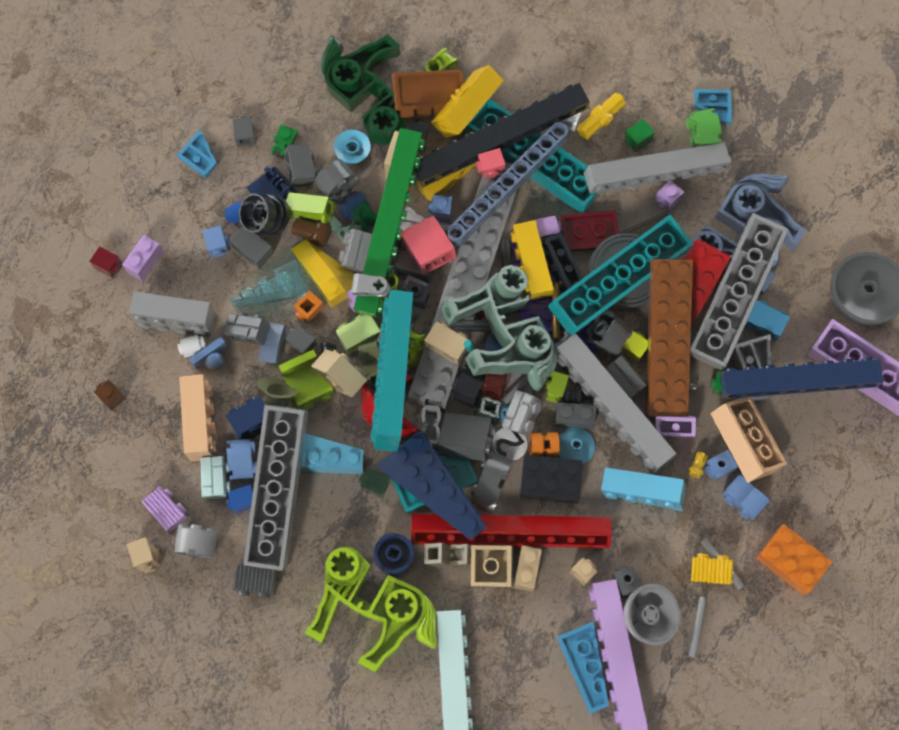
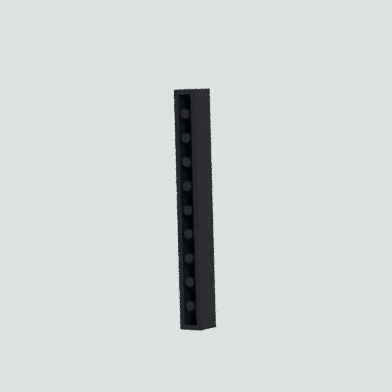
[415,83,590,188]

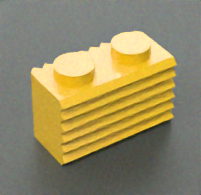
[691,553,733,585]

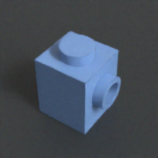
[428,195,452,222]
[202,226,230,257]
[705,450,738,482]

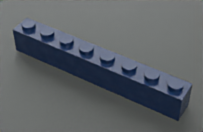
[720,357,884,399]

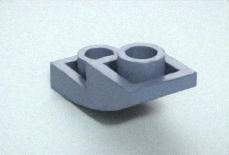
[258,323,286,363]

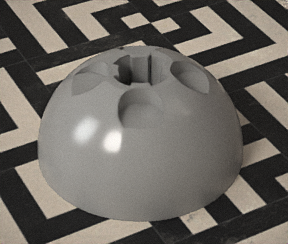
[624,584,680,645]

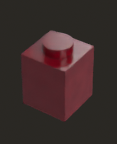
[89,246,122,278]

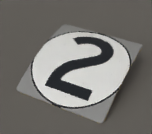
[490,427,530,463]

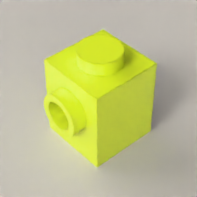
[621,331,648,363]

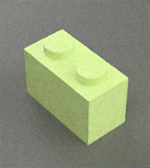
[336,314,380,355]

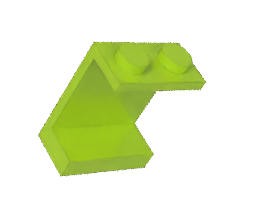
[279,349,334,410]

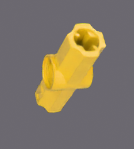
[577,93,626,140]

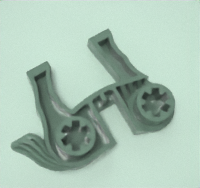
[441,265,557,391]

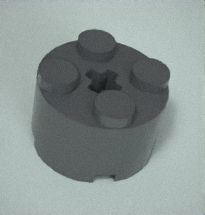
[315,159,360,203]
[586,311,633,355]

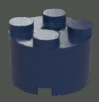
[373,533,414,576]

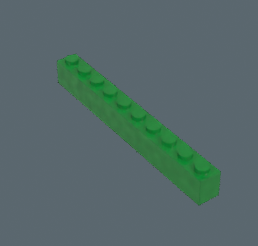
[353,128,425,318]

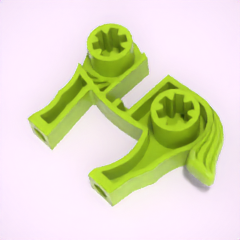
[305,547,437,674]

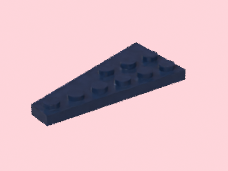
[376,430,488,539]

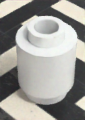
[177,335,206,358]

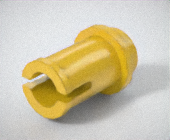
[688,452,708,478]

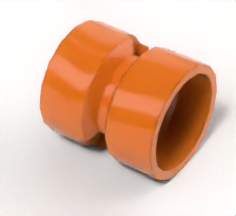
[529,432,560,457]

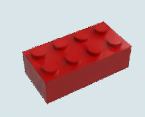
[685,238,732,325]

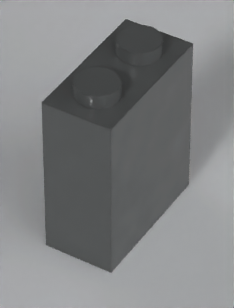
[437,413,495,461]

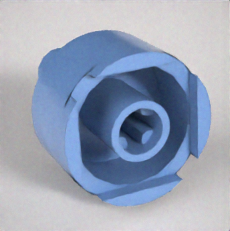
[227,438,257,480]

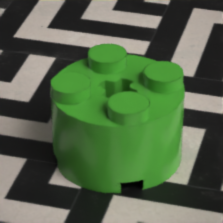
[686,108,722,148]

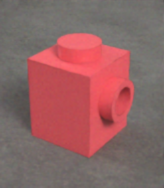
[476,148,505,179]

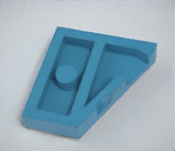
[694,89,732,125]
[177,130,218,179]

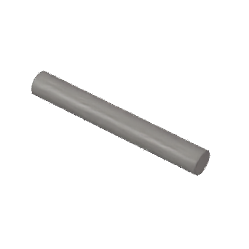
[700,538,745,590]
[688,597,707,658]

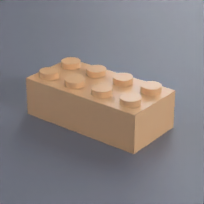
[179,374,217,461]
[710,397,788,483]

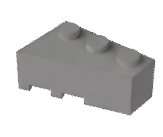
[731,334,771,403]

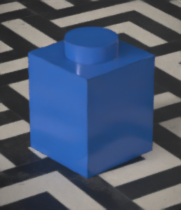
[226,485,253,514]

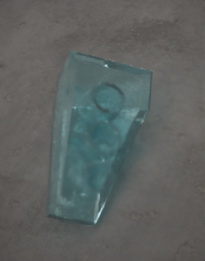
[229,259,309,308]

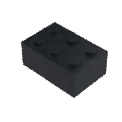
[520,455,583,504]

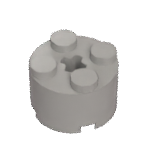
[174,525,218,559]

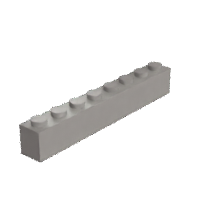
[584,142,731,194]

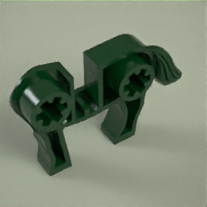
[320,34,426,145]

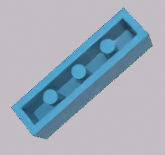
[745,300,790,341]

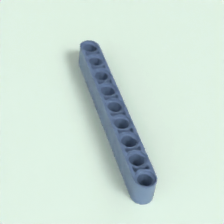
[448,122,568,246]

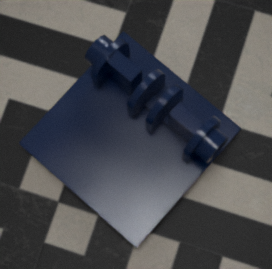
[246,166,298,200]

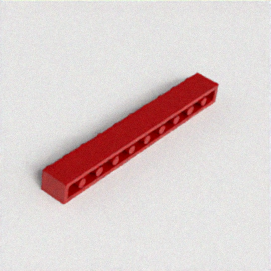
[411,514,612,548]

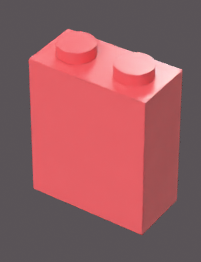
[402,215,457,275]

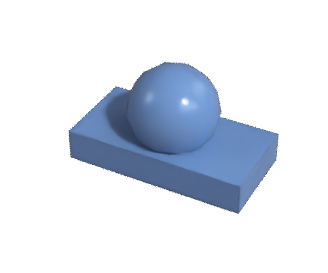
[190,337,228,370]

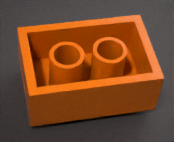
[756,524,832,596]

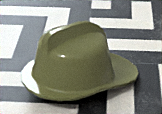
[257,376,297,407]

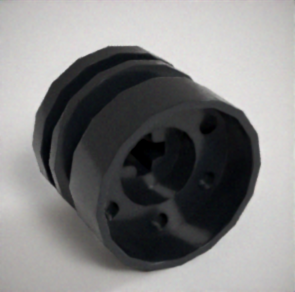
[239,193,290,234]

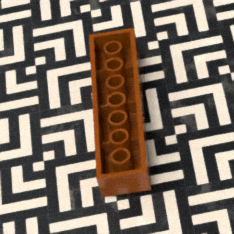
[646,259,693,417]

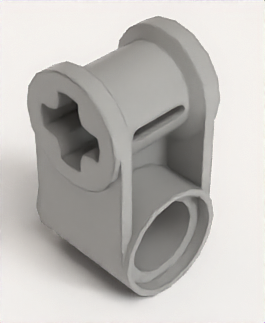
[351,274,390,297]

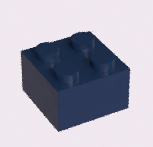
[226,396,265,439]

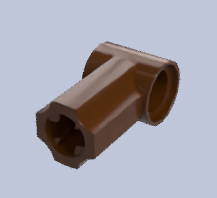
[291,218,331,246]

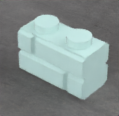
[200,456,231,500]

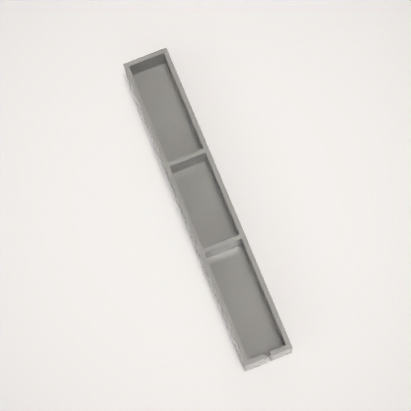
[408,162,524,414]

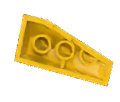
[291,239,354,308]

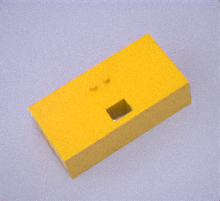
[431,65,504,138]

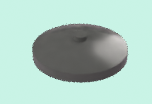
[830,252,899,326]

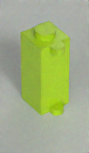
[285,193,335,223]

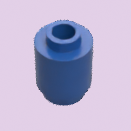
[223,200,242,225]

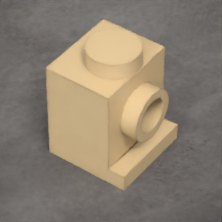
[570,558,598,586]

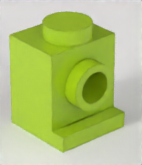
[544,371,569,403]

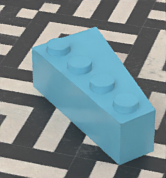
[300,434,365,474]
[601,467,687,512]

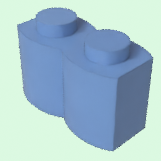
[722,475,770,521]

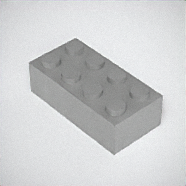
[129,292,216,337]

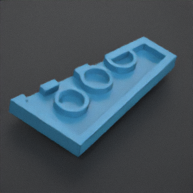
[556,621,609,714]

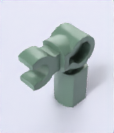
[326,214,363,244]

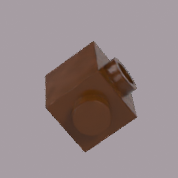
[94,379,126,411]

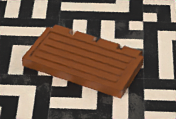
[392,69,463,118]

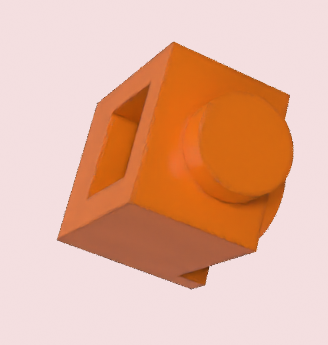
[294,290,325,323]

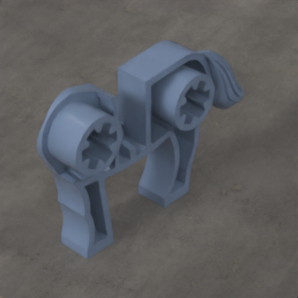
[685,173,806,295]

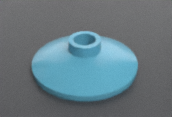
[334,130,370,164]
[559,428,595,464]

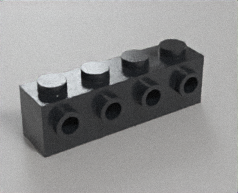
[542,233,583,293]

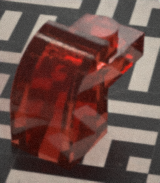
[481,373,512,407]

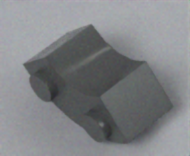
[470,452,513,511]

